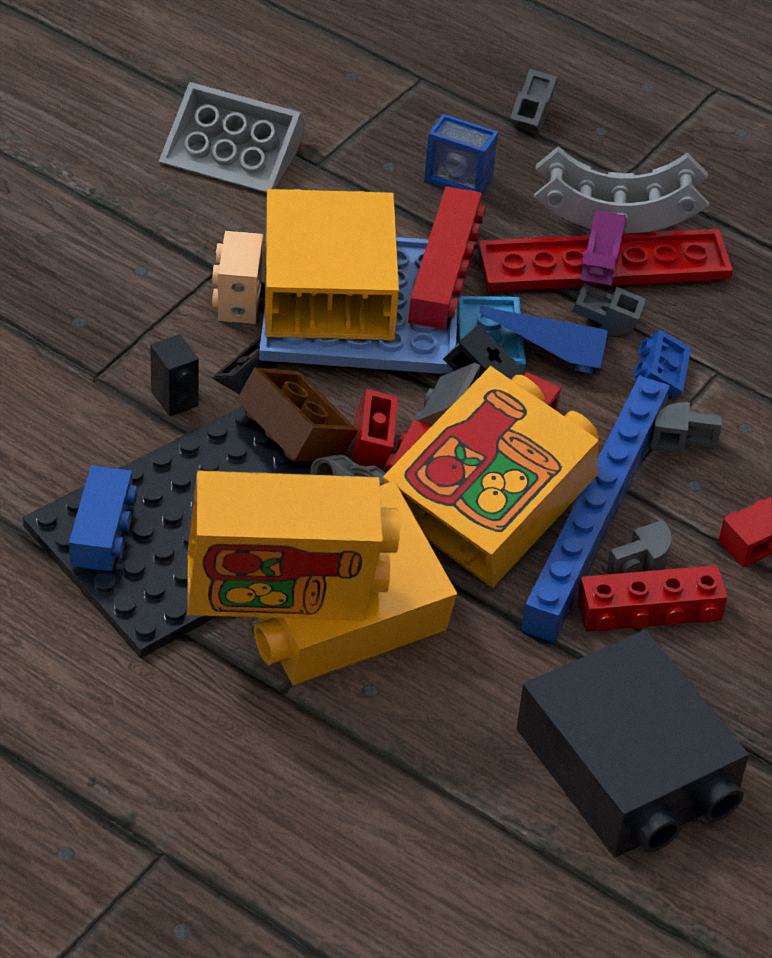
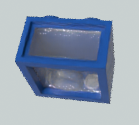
[424,114,499,196]

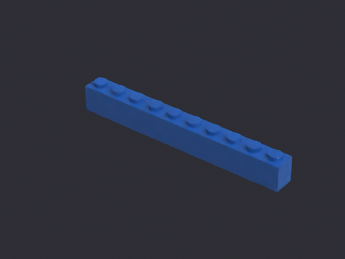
[521,376,670,643]

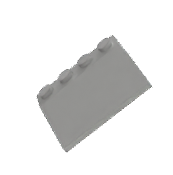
[159,82,306,194]

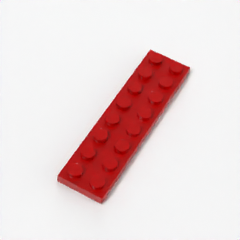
[477,229,733,292]

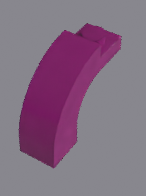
[580,210,626,286]

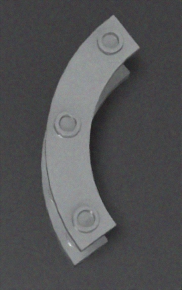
[534,146,709,233]

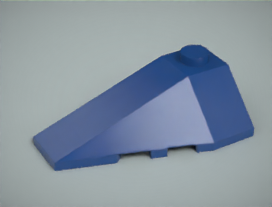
[479,306,608,374]

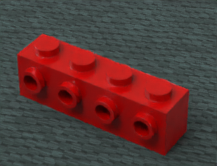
[577,565,728,632]

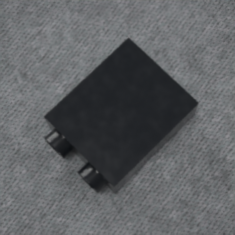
[516,629,749,858]

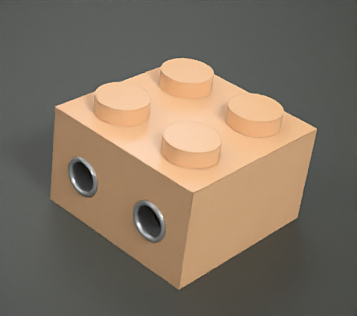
[212,231,263,324]

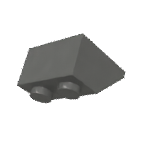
[414,363,480,425]

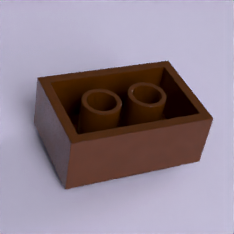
[236,367,358,463]

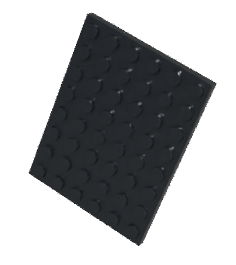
[22,406,311,658]

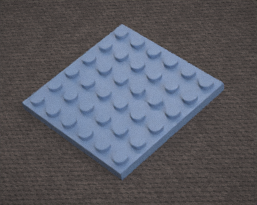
[259,237,458,374]

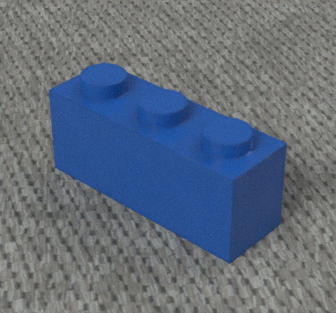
[69,465,138,572]

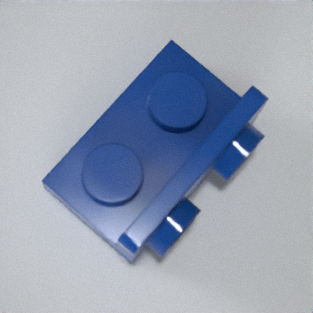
[633,329,691,399]

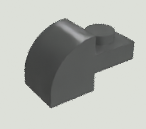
[510,69,558,130]
[572,283,646,336]
[651,402,722,453]
[606,520,672,574]

